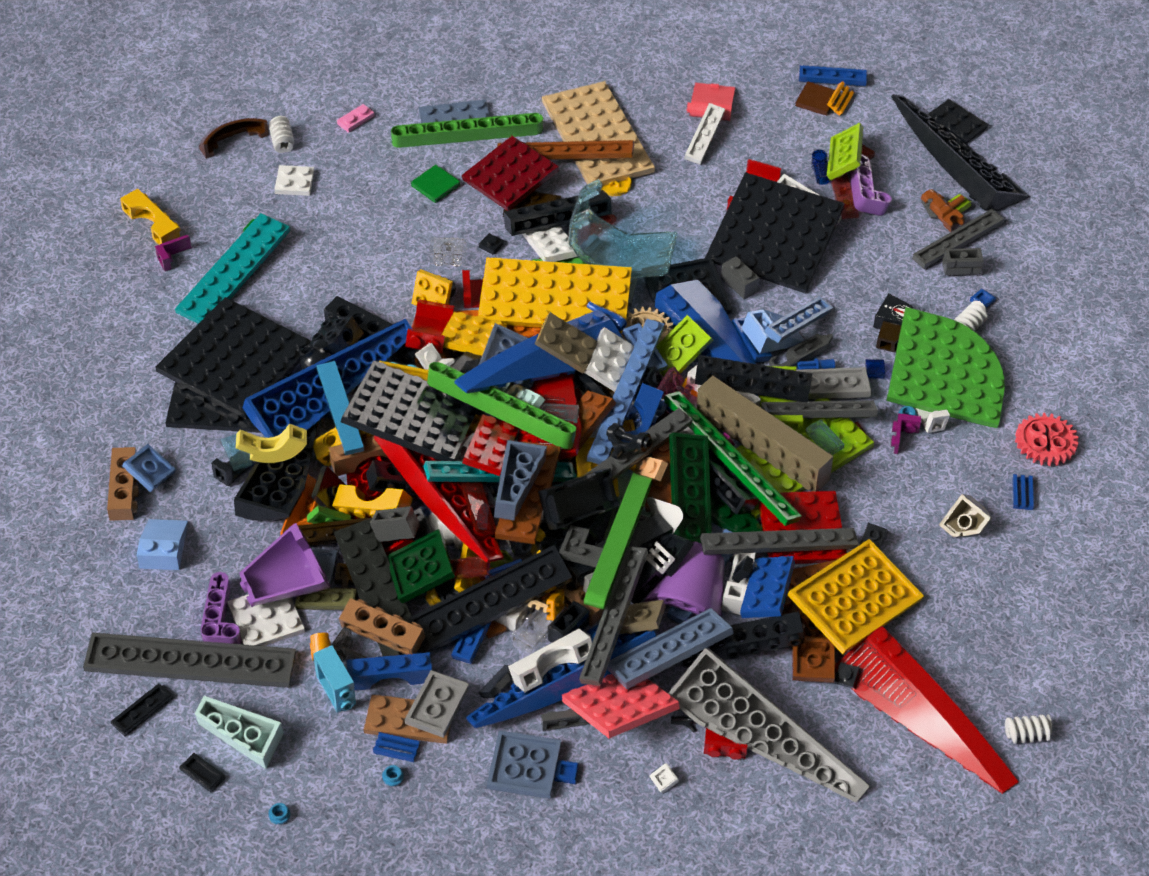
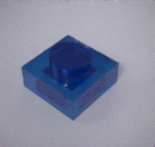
[865,359,886,379]

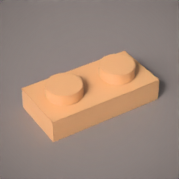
[634,456,668,481]

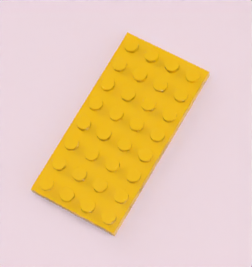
[478,257,632,333]

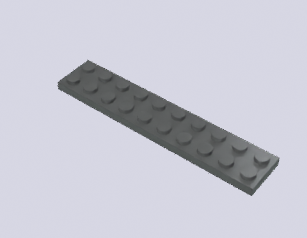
[83,632,296,688]

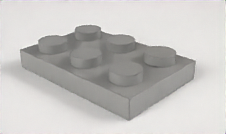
[405,670,469,738]

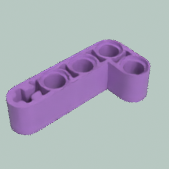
[849,155,892,216]
[201,572,241,644]

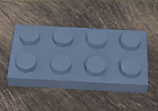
[419,100,490,123]

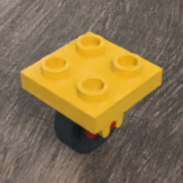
[411,269,456,306]

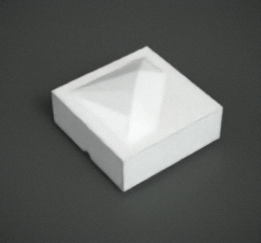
[650,763,680,793]

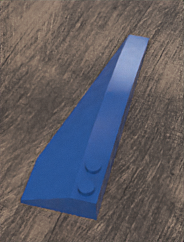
[655,280,758,397]
[454,310,624,393]
[242,318,412,438]
[466,624,656,728]

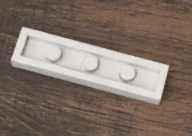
[684,103,725,165]

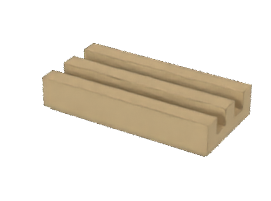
[528,598,550,613]

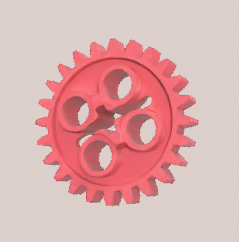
[1015,413,1079,466]

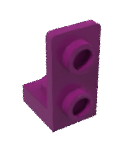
[155,235,192,271]
[891,413,921,454]

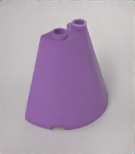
[239,523,330,607]
[644,542,725,618]

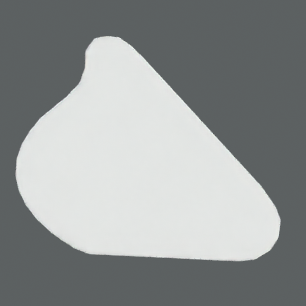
[647,497,683,534]

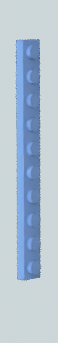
[587,319,664,464]

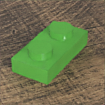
[307,505,351,524]

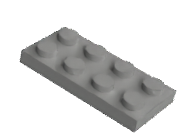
[796,367,871,399]

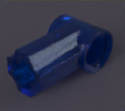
[811,149,831,185]

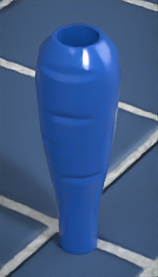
[587,301,627,331]

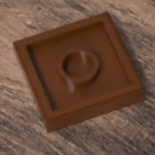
[795,81,838,116]

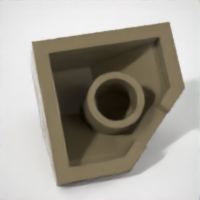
[939,494,992,537]

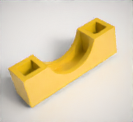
[120,188,181,244]
[332,485,413,518]

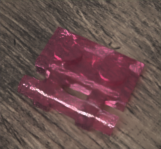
[657,367,693,413]

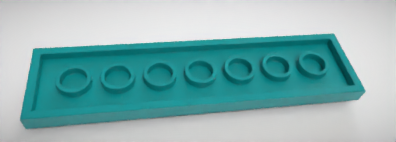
[175,213,290,324]

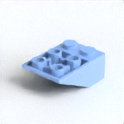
[742,309,805,353]

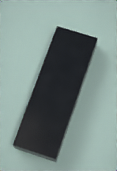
[111,683,173,737]

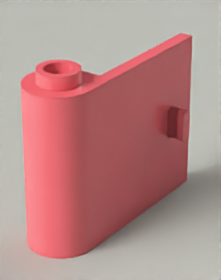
[687,82,735,121]

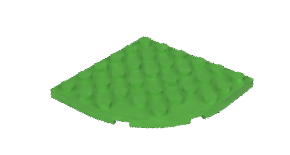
[886,307,1005,428]

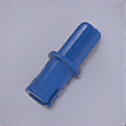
[797,358,835,370]

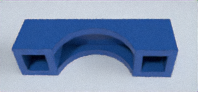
[621,383,664,443]
[346,652,432,690]

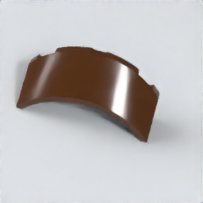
[199,118,269,159]

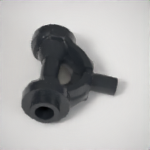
[606,423,652,459]

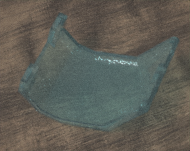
[568,179,678,278]

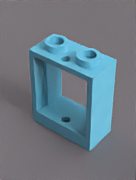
[313,645,356,713]

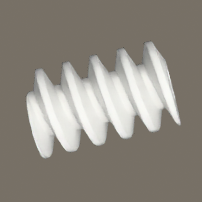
[268,116,294,153]
[954,301,988,332]
[1005,714,1052,744]

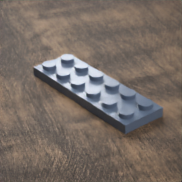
[607,608,733,689]

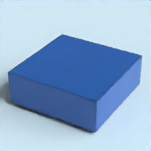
[970,289,996,309]
[554,760,579,784]

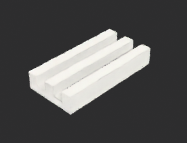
[646,542,675,574]

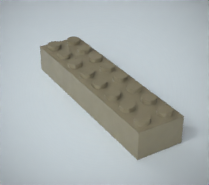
[697,376,833,492]

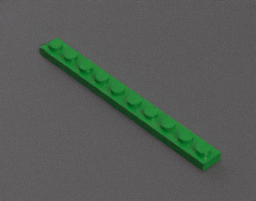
[664,391,801,526]

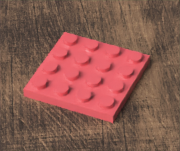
[562,674,679,738]

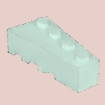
[195,696,284,769]

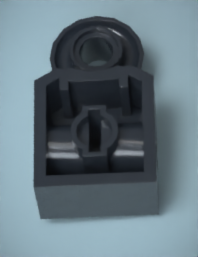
[300,316,364,369]

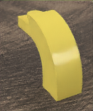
[236,424,307,463]

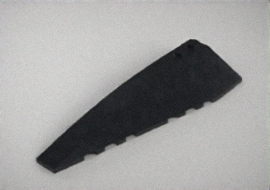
[891,94,1029,211]
[234,421,319,521]

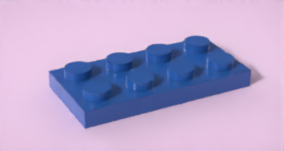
[740,556,795,618]

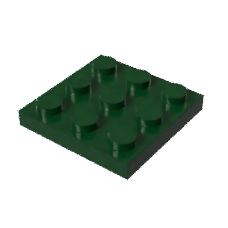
[387,529,456,604]

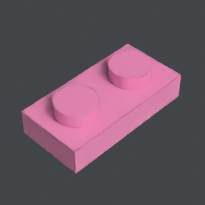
[337,104,375,133]

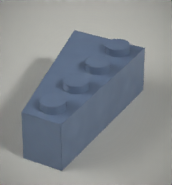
[494,440,547,520]

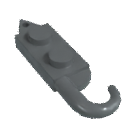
[769,334,833,367]

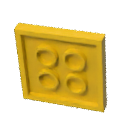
[442,312,507,356]

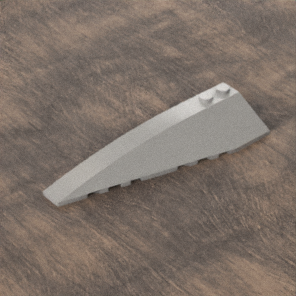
[668,648,870,802]

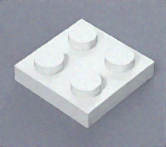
[274,165,314,196]

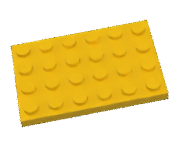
[787,539,924,654]

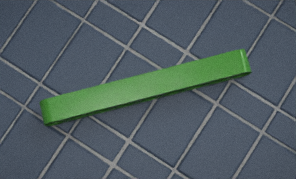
[391,113,543,148]
[427,362,576,449]
[584,473,652,610]

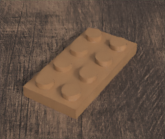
[364,694,451,744]

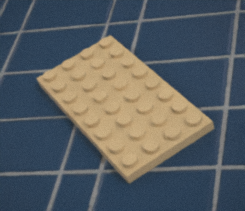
[542,81,655,189]

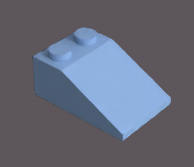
[137,519,188,570]

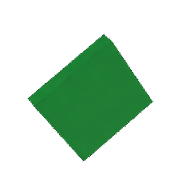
[411,164,460,203]

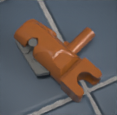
[921,189,965,232]

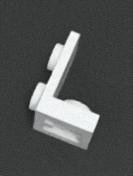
[415,343,455,370]
[914,408,950,433]

